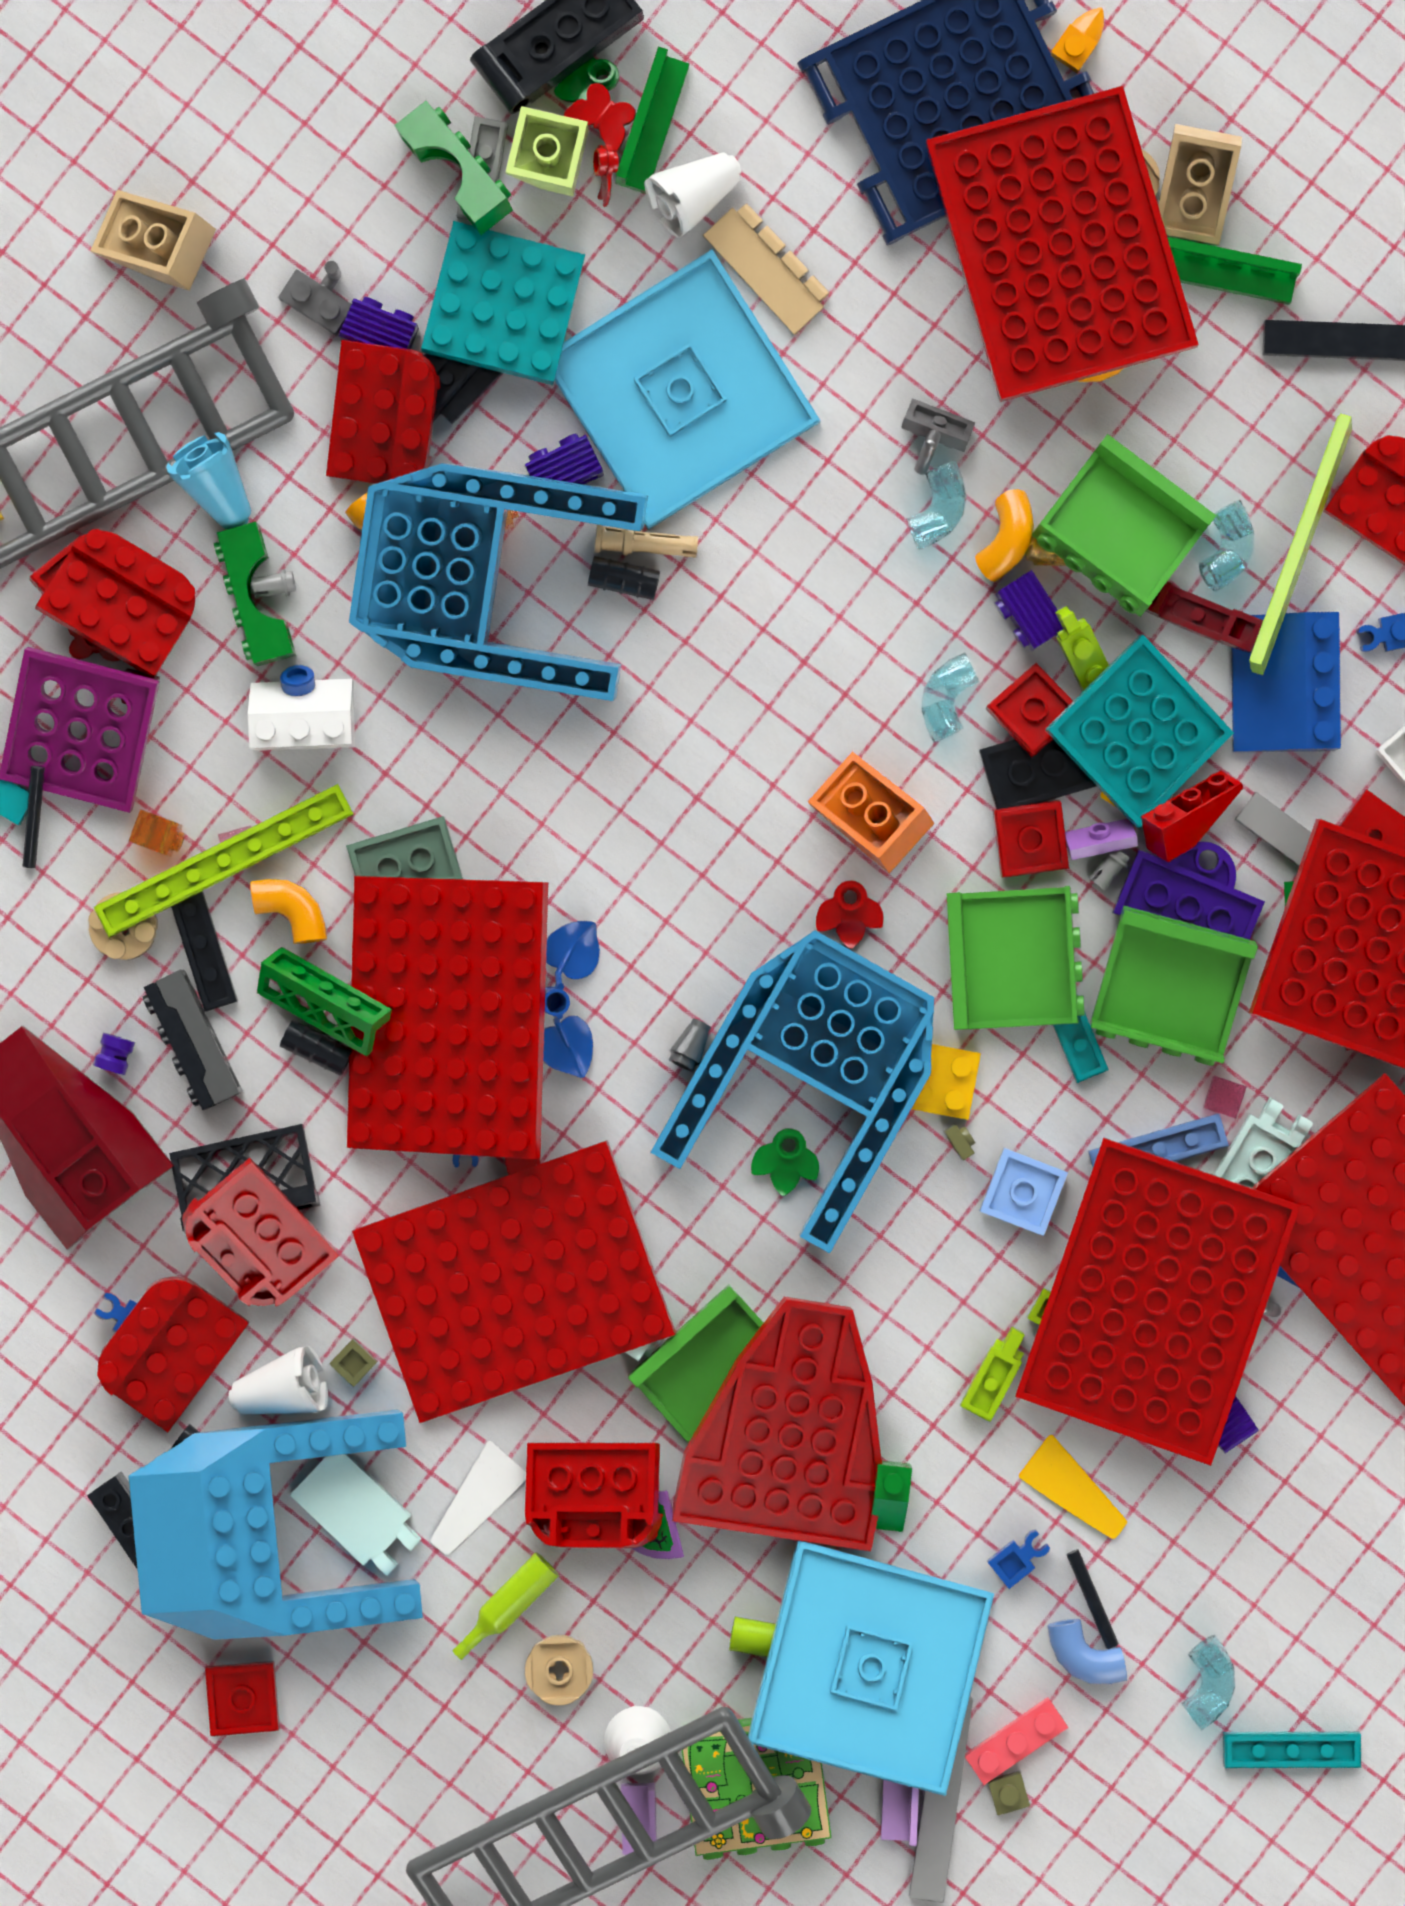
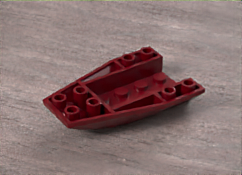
[0,1026,174,1250]

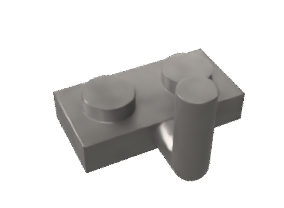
[278,261,351,336]
[901,398,975,475]

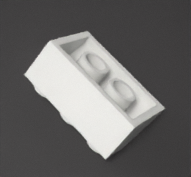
[248,679,355,751]

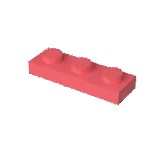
[965,1697,1069,1785]

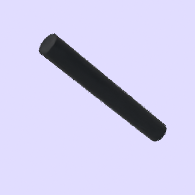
[22,766,45,868]
[1066,1549,1119,1649]

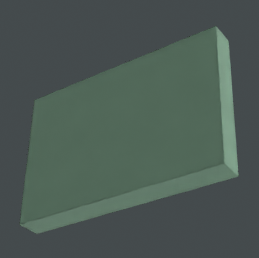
[346,816,463,879]

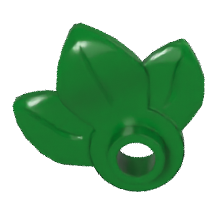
[554,57,619,102]
[751,1128,819,1196]

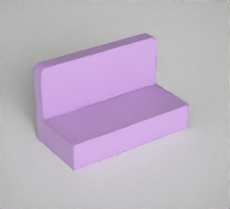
[881,1780,919,1846]
[621,1783,657,1855]

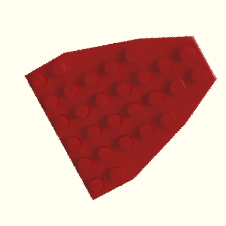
[672,1296,882,1552]

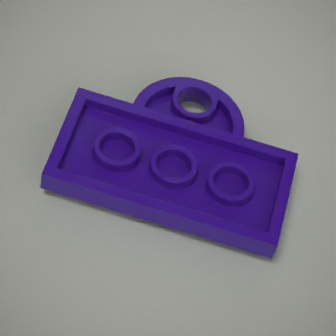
[1112,841,1265,940]

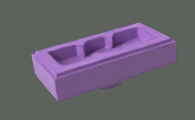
[1065,819,1138,860]

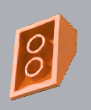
[807,751,935,874]

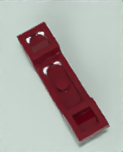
[1145,581,1263,653]

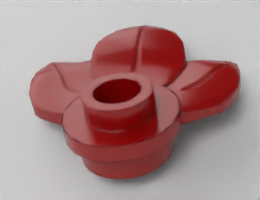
[593,145,619,207]
[816,880,884,949]

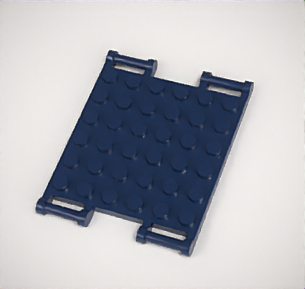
[797,0,1094,246]

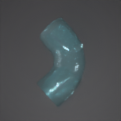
[906,461,967,550]
[1199,499,1255,592]
[921,652,980,743]
[1181,1635,1236,1731]

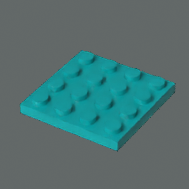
[421,221,585,385]
[1045,634,1234,828]

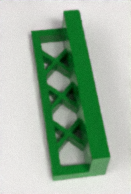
[615,46,690,194]
[1168,237,1302,305]
[257,947,392,1056]

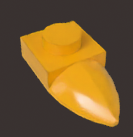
[1051,8,1104,74]

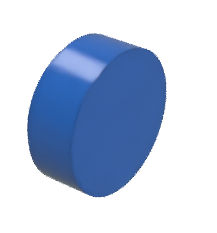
[280,665,315,696]

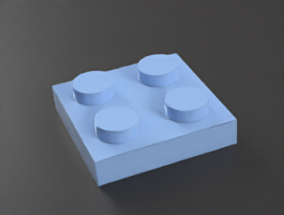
[979,1148,1068,1236]

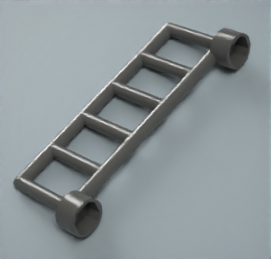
[0,278,294,569]
[406,1707,811,1906]

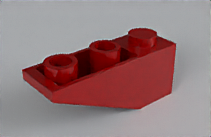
[1141,770,1243,862]

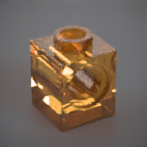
[129,809,185,857]

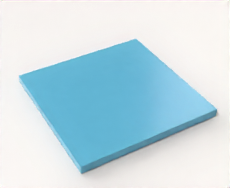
[554,249,821,530]
[748,1540,994,1796]

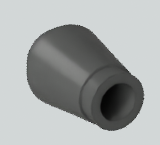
[669,1018,711,1072]

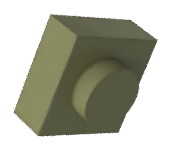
[943,1124,976,1161]
[329,1338,378,1387]
[988,1771,1030,1815]

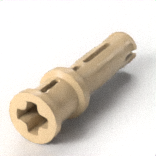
[594,524,698,558]

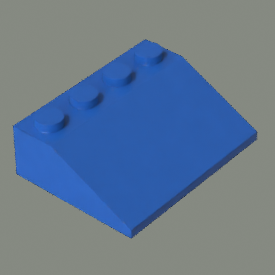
[1231,612,1341,752]

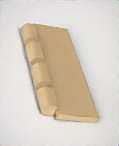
[703,203,829,335]

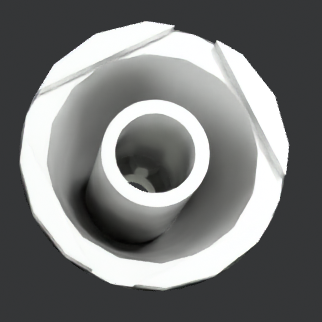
[644,153,742,238]
[229,1346,328,1415]
[604,1706,671,1775]

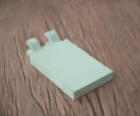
[1213,1097,1313,1188]
[290,1454,422,1576]

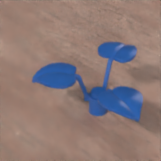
[543,921,600,1078]

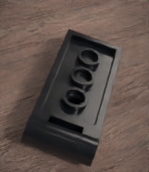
[470,0,644,114]

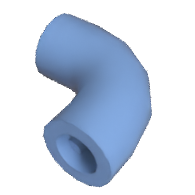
[1047,1619,1127,1684]

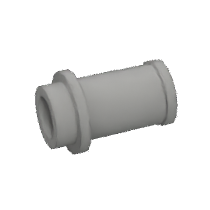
[251,569,296,599]
[1088,850,1130,891]

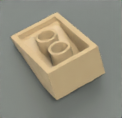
[1158,124,1242,245]
[90,190,216,291]

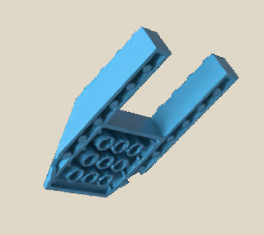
[349,463,648,701]
[650,930,934,1253]
[128,1409,423,1640]

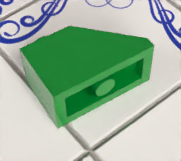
[871,1460,912,1532]

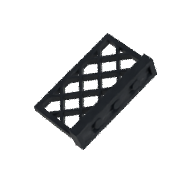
[169,1124,321,1232]

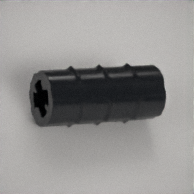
[588,556,660,600]
[279,1020,353,1076]

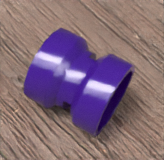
[93,1033,136,1075]

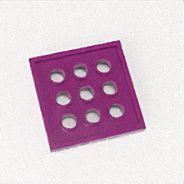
[0,647,160,813]

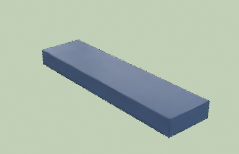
[1088,1113,1229,1167]

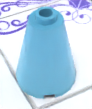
[166,432,252,529]

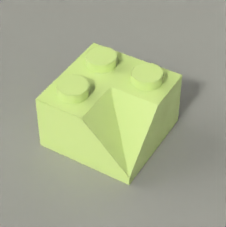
[505,106,589,197]

